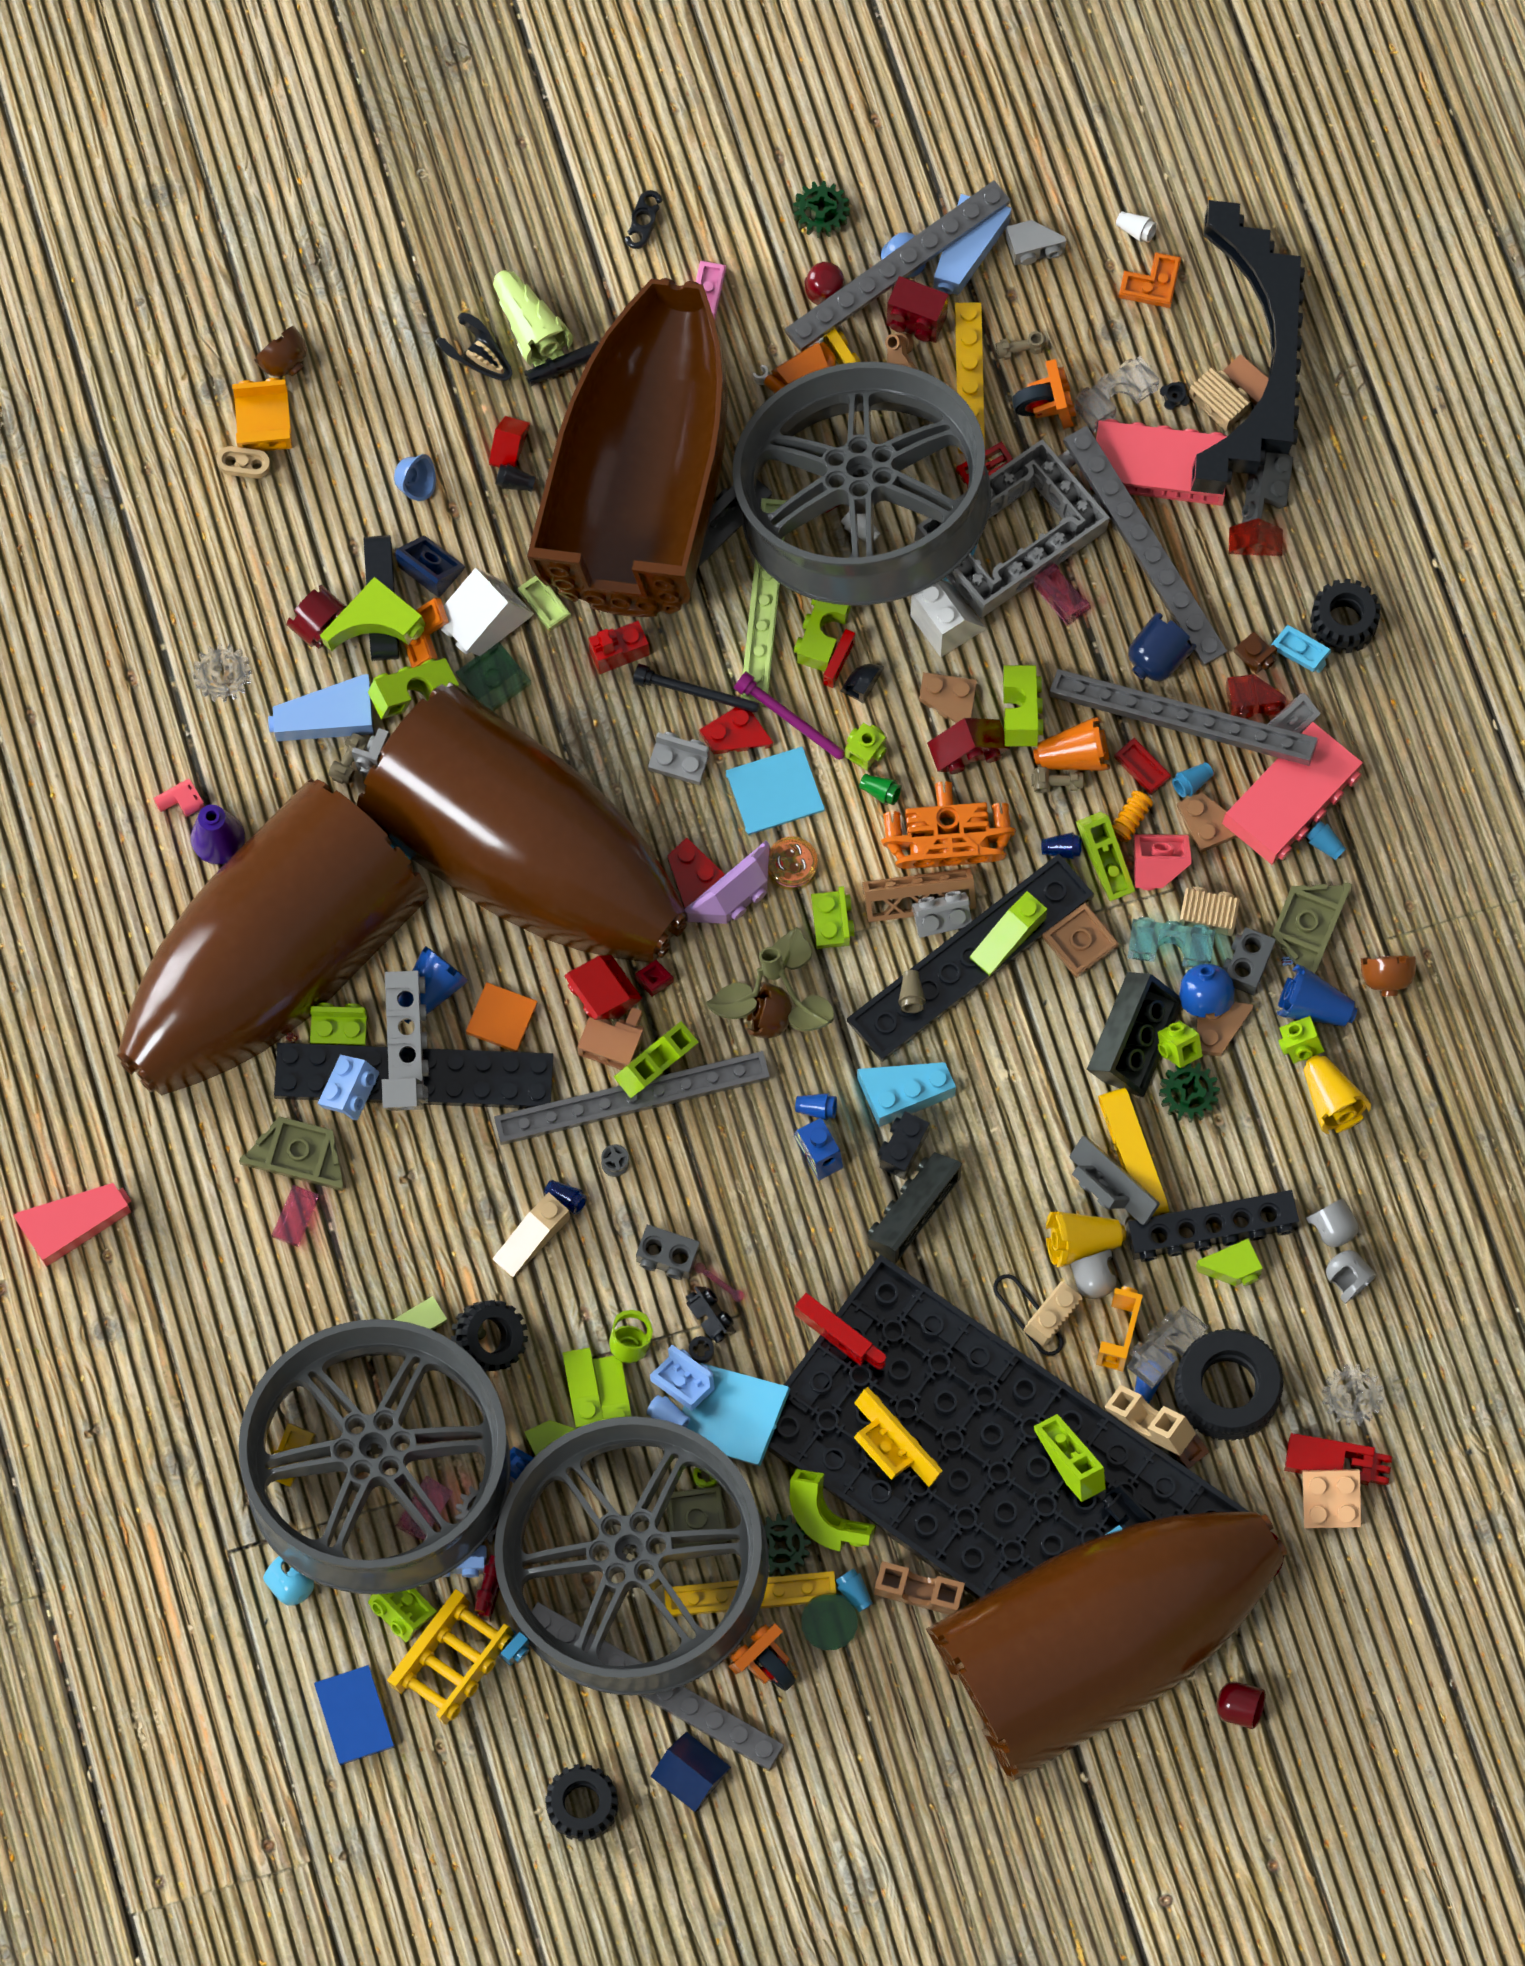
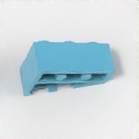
[857,1062,956,1127]

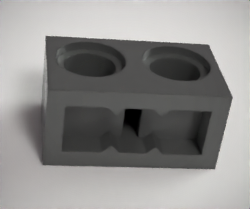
[1223,927,1276,996]
[636,1224,700,1280]

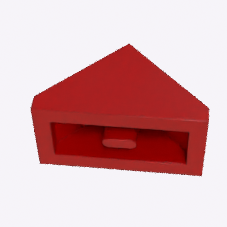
[489,416,530,468]

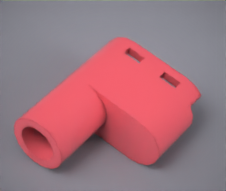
[153,778,205,818]

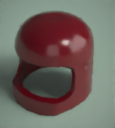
[804,262,845,305]
[1216,1681,1266,1729]

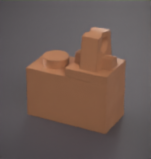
[577,1007,644,1070]

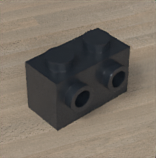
[877,1111,930,1180]

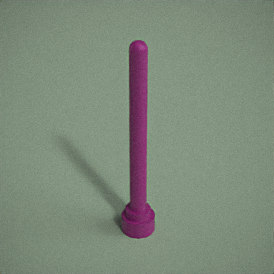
[733,671,845,760]

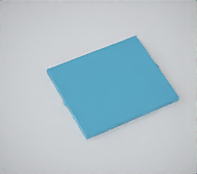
[682,1363,790,1466]

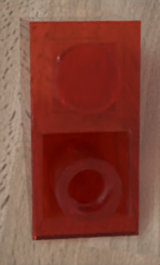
[1225,674,1286,719]

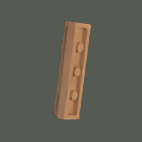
[862,868,976,923]

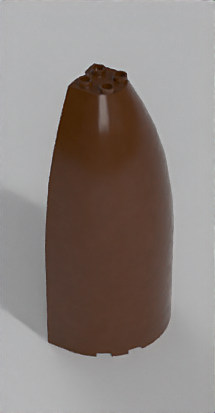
[527,278,728,617]
[357,682,687,963]
[117,778,429,1096]
[926,1512,1287,1782]

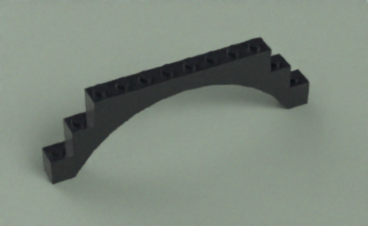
[1191,200,1305,495]

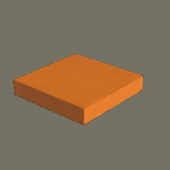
[466,982,538,1052]

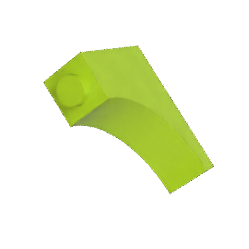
[320,577,426,651]

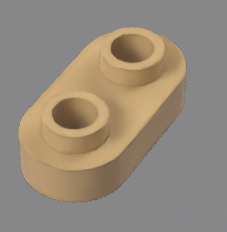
[216,446,270,479]

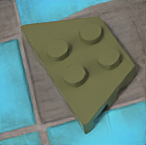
[1271,883,1352,974]
[239,1116,344,1191]

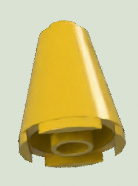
[1303,1055,1371,1134]
[1046,1211,1126,1267]

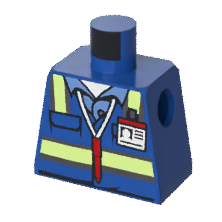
[794,1118,843,1181]

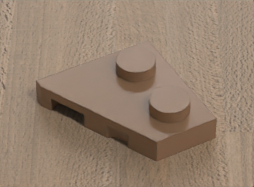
[1177,793,1238,853]

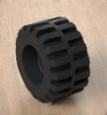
[1310,579,1381,653]
[451,1300,528,1372]
[545,1764,619,1841]

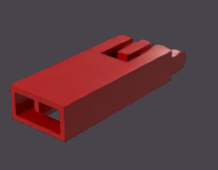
[794,1293,886,1369]
[1284,1433,1393,1486]

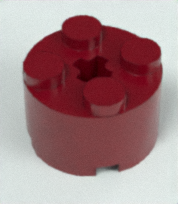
[286,585,347,649]

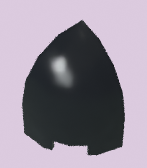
[840,664,884,704]

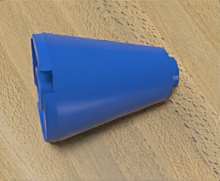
[398,946,468,1024]
[1277,964,1357,1027]

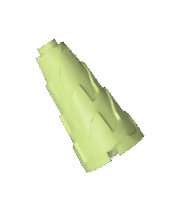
[493,270,573,367]

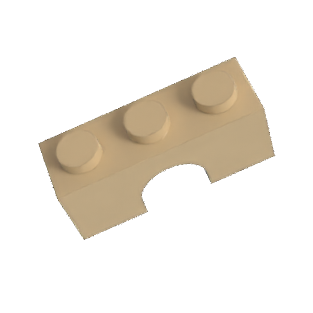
[1104,1385,1196,1456]

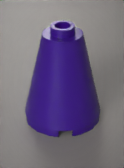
[191,805,245,864]

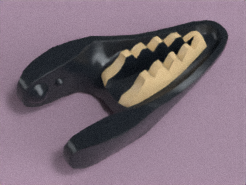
[435,313,512,381]

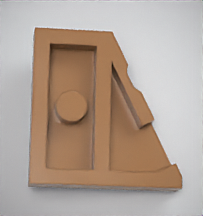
[919,672,977,723]
[1196,1002,1253,1057]

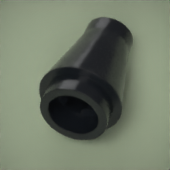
[495,463,536,492]

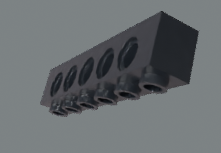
[1126,1190,1299,1262]

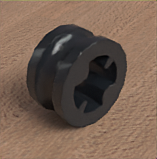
[689,1336,714,1364]

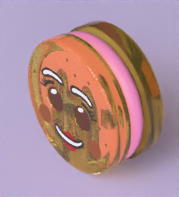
[768,836,818,891]

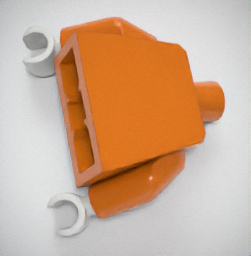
[753,336,836,393]

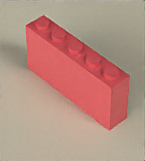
[1090,419,1227,506]
[1222,722,1363,865]

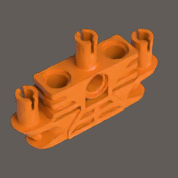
[881,781,1016,869]

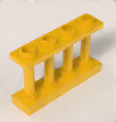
[387,1589,514,1725]

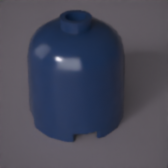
[1128,612,1197,682]

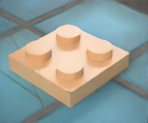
[1302,1469,1361,1528]

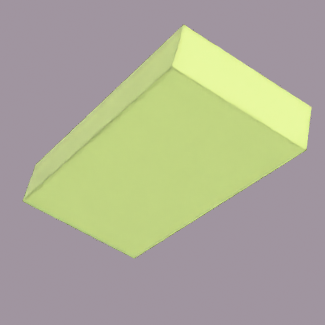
[518,576,571,632]
[393,1296,448,1330]

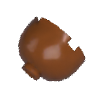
[1361,955,1416,996]

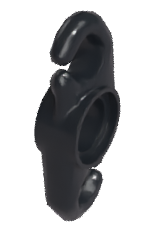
[624,190,663,249]

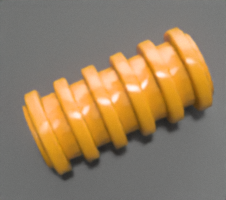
[1112,791,1153,842]

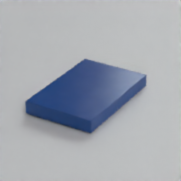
[314,1665,395,1766]

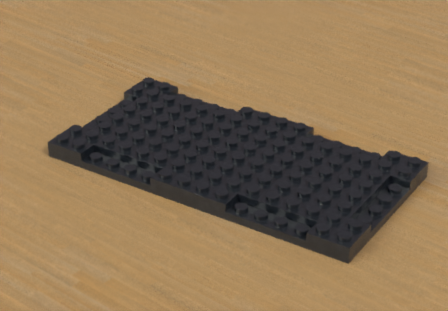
[767,1254,1249,1599]

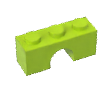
[794,599,852,672]
[368,658,459,720]
[1003,665,1043,746]
[613,1021,698,1098]

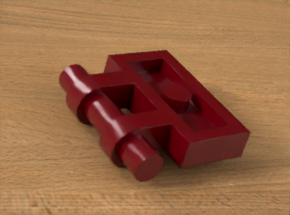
[475,1555,500,1622]

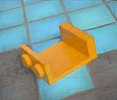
[232,378,292,451]
[1096,1286,1143,1372]

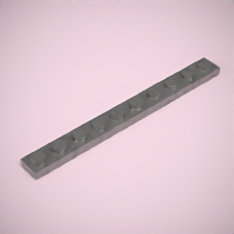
[785,180,1010,352]
[1063,426,1227,667]
[1049,669,1318,766]
[494,1051,770,1145]
[532,1602,784,1771]

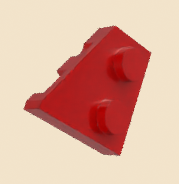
[699,707,773,755]
[667,838,725,909]

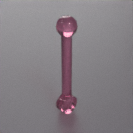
[695,1263,744,1302]

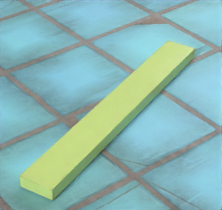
[741,498,787,707]

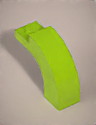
[789,1469,876,1551]

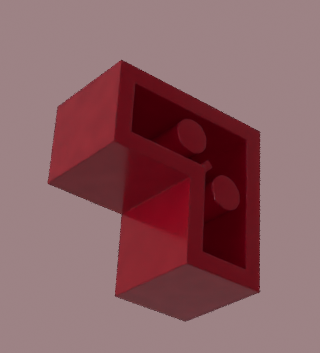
[927,718,1010,775]

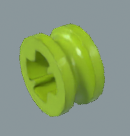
[693,1467,717,1489]

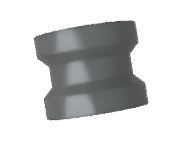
[601,1144,629,1177]

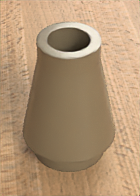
[898,970,926,1013]

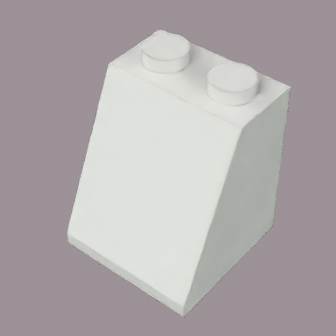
[440,568,534,656]
[910,580,985,658]

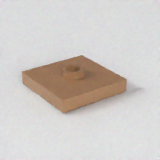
[1042,903,1119,978]

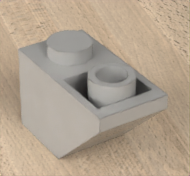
[1006,220,1066,266]

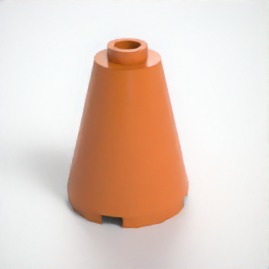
[1033,716,1110,771]

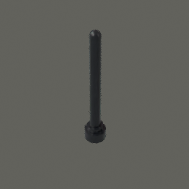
[633,663,760,712]

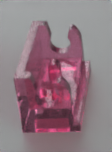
[1034,564,1091,626]
[395,1476,453,1541]

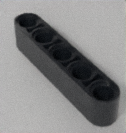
[363,535,399,661]

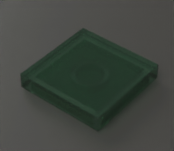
[455,642,531,711]

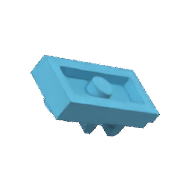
[1271,625,1331,673]

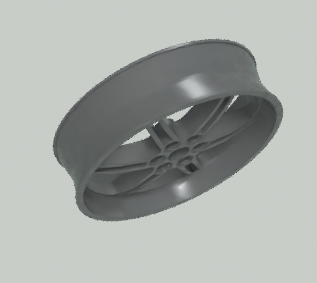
[732,362,991,606]
[238,1319,511,1594]
[494,1416,769,1696]

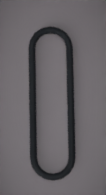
[993,1274,1064,1356]

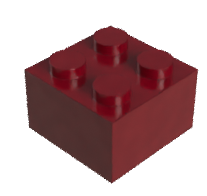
[886,276,949,343]

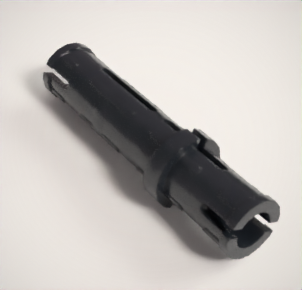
[524,340,599,387]

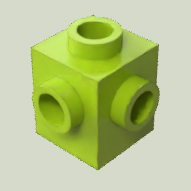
[845,722,887,771]
[1278,1016,1325,1064]
[1158,1021,1203,1068]

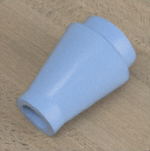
[647,1395,690,1427]

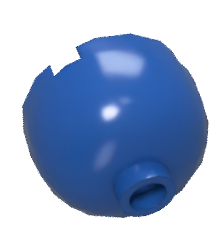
[1179,964,1234,1018]

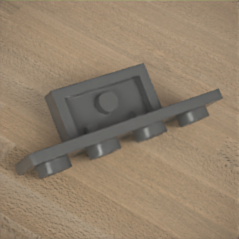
[1242,452,1293,528]
[698,479,772,566]
[1070,1136,1160,1225]

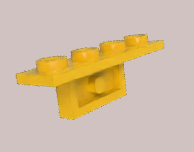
[854,1387,943,1487]

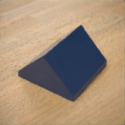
[395,535,465,598]
[650,1731,731,1813]

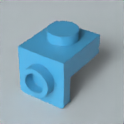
[498,1627,530,1666]

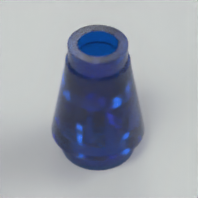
[1041,832,1082,859]
[544,1180,587,1215]

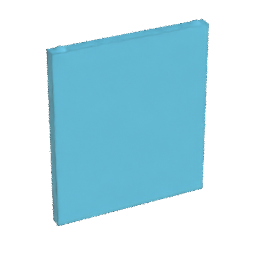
[726,746,825,835]

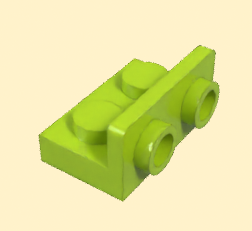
[811,886,855,949]
[310,1003,368,1046]
[368,1588,437,1642]

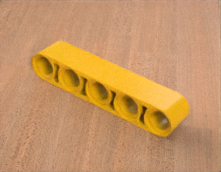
[1098,1087,1169,1217]

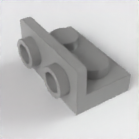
[352,728,390,777]
[648,732,709,786]
[912,891,972,938]

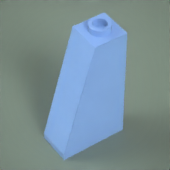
[933,194,1012,295]
[268,674,374,741]

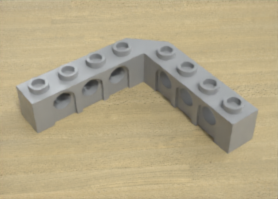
[382,971,429,1111]

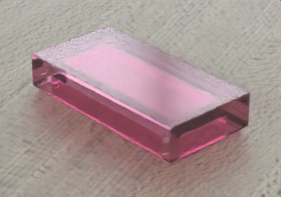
[272,1185,319,1247]

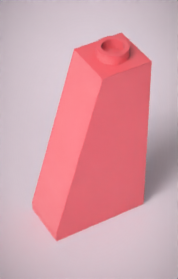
[13,1183,131,1267]

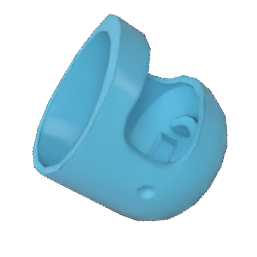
[263,1556,314,1606]

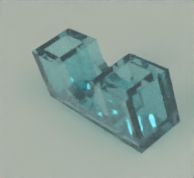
[1127,917,1215,967]

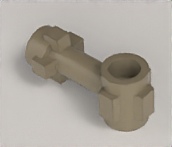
[995,331,1047,360]
[328,733,366,784]
[1031,767,1083,793]

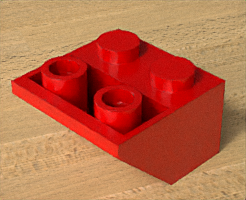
[564,955,642,1020]

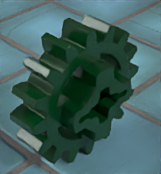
[793,181,850,238]
[1159,1063,1220,1123]
[764,1514,811,1576]

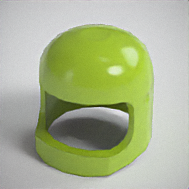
[609,1310,653,1363]

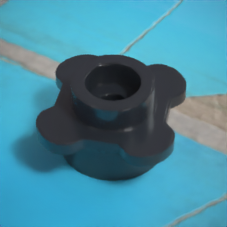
[1160,382,1190,410]

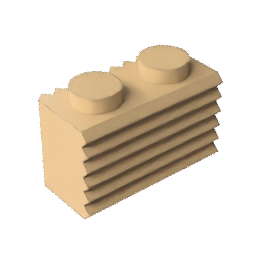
[1189,367,1251,431]
[1179,887,1240,936]
[1023,1281,1082,1346]

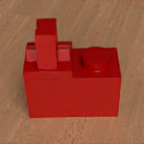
[588,620,649,675]

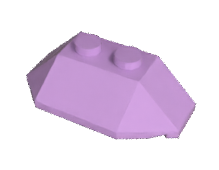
[684,840,770,924]

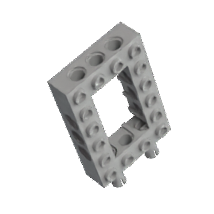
[914,439,1110,618]

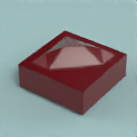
[635,959,674,997]

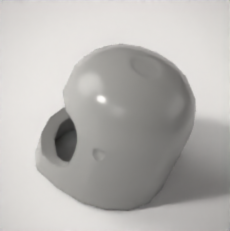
[1306,1198,1359,1247]
[1070,1249,1117,1299]
[1326,1250,1376,1304]

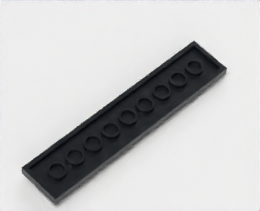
[847,854,1094,1062]
[274,1043,554,1109]

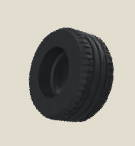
[1174,1328,1284,1441]

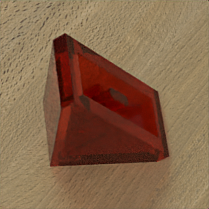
[1228,518,1283,556]

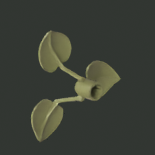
[706,927,834,1031]

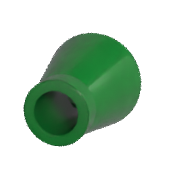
[859,774,902,805]

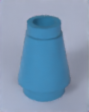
[1172,762,1214,797]
[1306,820,1346,860]
[835,1568,873,1612]

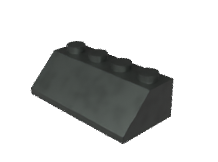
[1086,972,1182,1097]
[867,1152,962,1264]

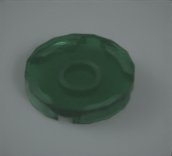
[801,1593,858,1650]

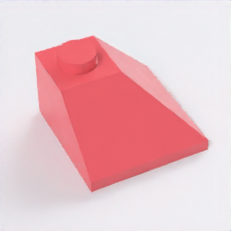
[1134,834,1192,891]

